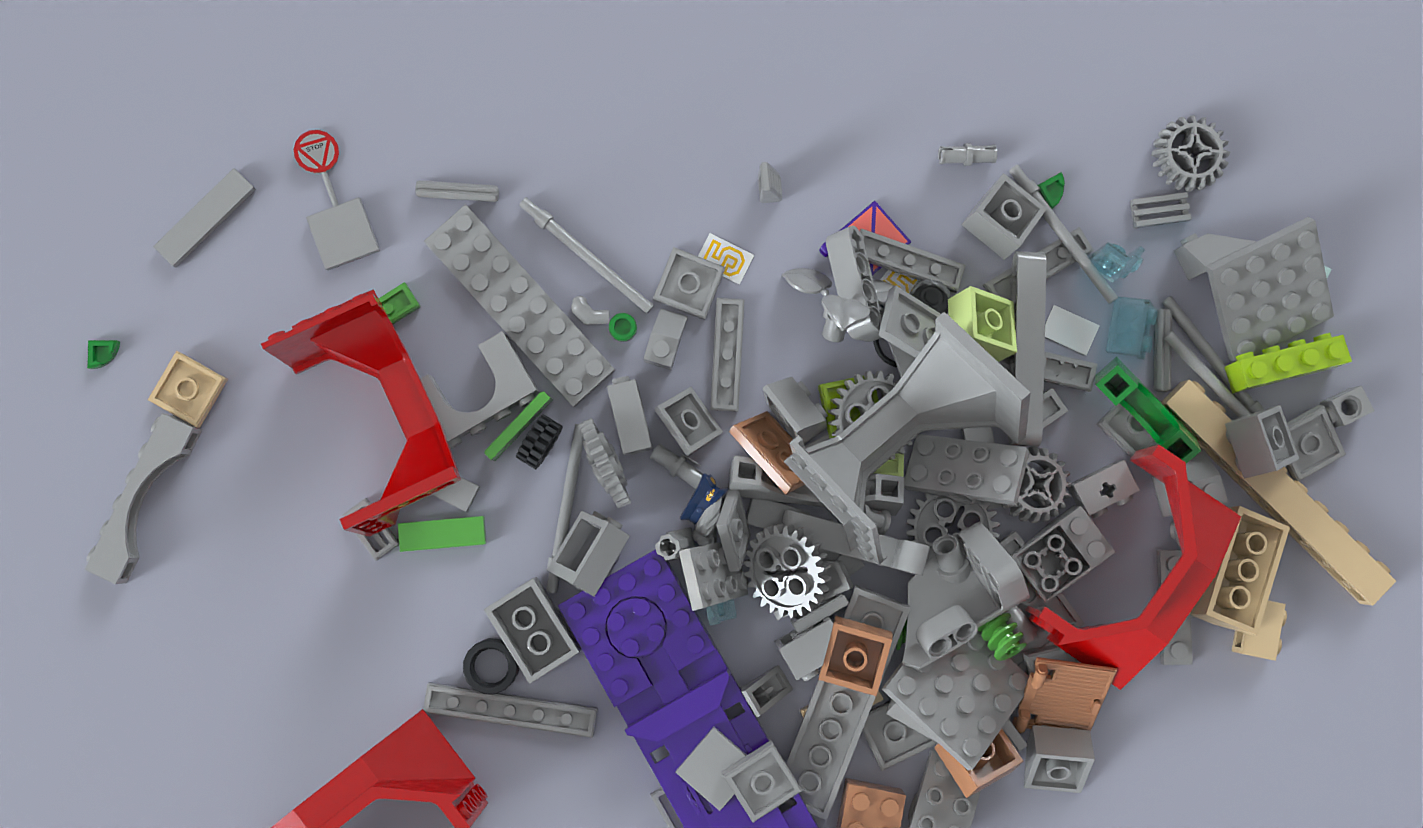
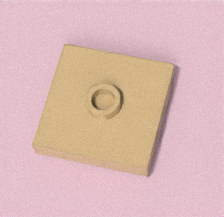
[148,351,228,428]

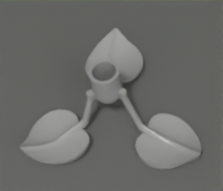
[782,268,894,342]

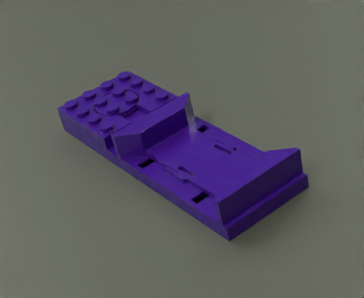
[558,549,819,828]

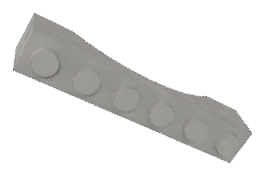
[85,413,203,584]
[728,456,904,516]

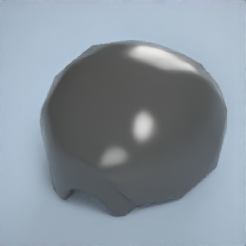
[910,279,951,314]

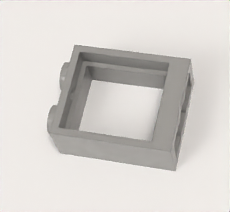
[607,376,653,456]
[547,511,630,597]

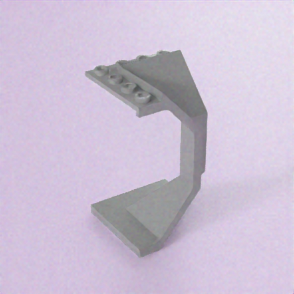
[784,312,1031,565]

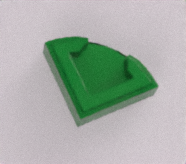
[1037,172,1065,209]
[87,340,120,369]

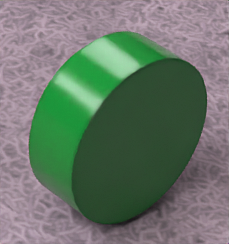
[609,313,637,342]

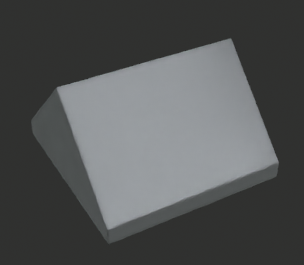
[654,387,723,457]

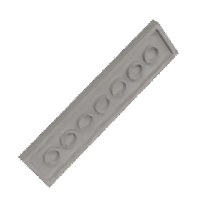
[424,204,615,407]
[784,585,911,820]

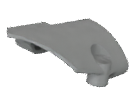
[902,521,1030,669]

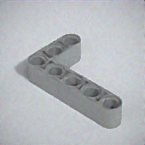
[782,509,930,576]

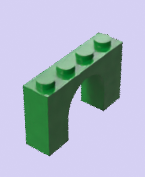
[1095,356,1201,464]

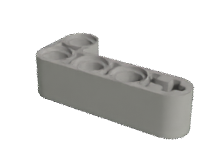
[826,226,885,342]

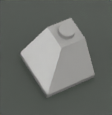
[1174,233,1256,280]
[1150,448,1228,517]

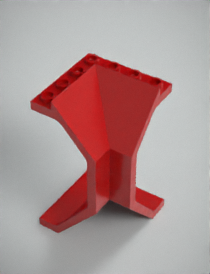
[261,289,461,537]
[1025,445,1242,690]
[271,709,488,828]

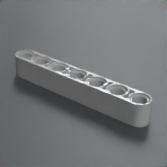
[1008,251,1046,446]

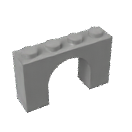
[421,331,539,449]

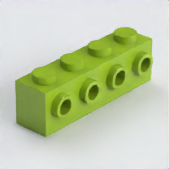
[1224,333,1352,394]

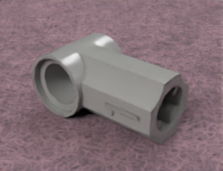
[655,527,695,560]

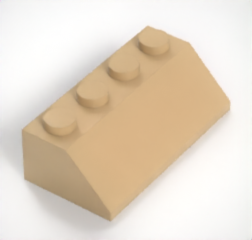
[1189,506,1290,636]

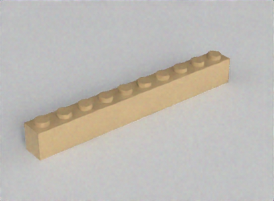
[1161,379,1396,606]

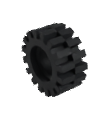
[516,414,563,470]

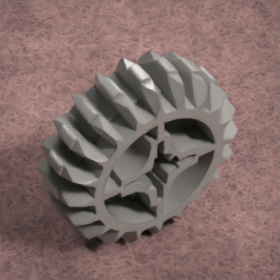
[1151,115,1230,192]
[1001,446,1073,523]

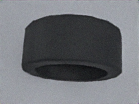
[463,638,519,694]

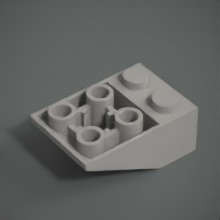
[1011,505,1116,603]

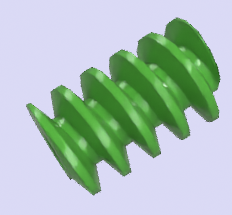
[978,613,1027,661]

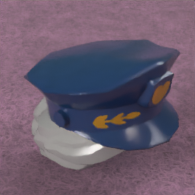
[680,473,729,546]

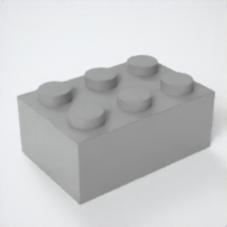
[483,577,582,684]

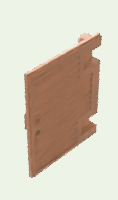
[1012,657,1117,734]

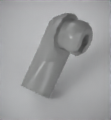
[571,296,610,325]

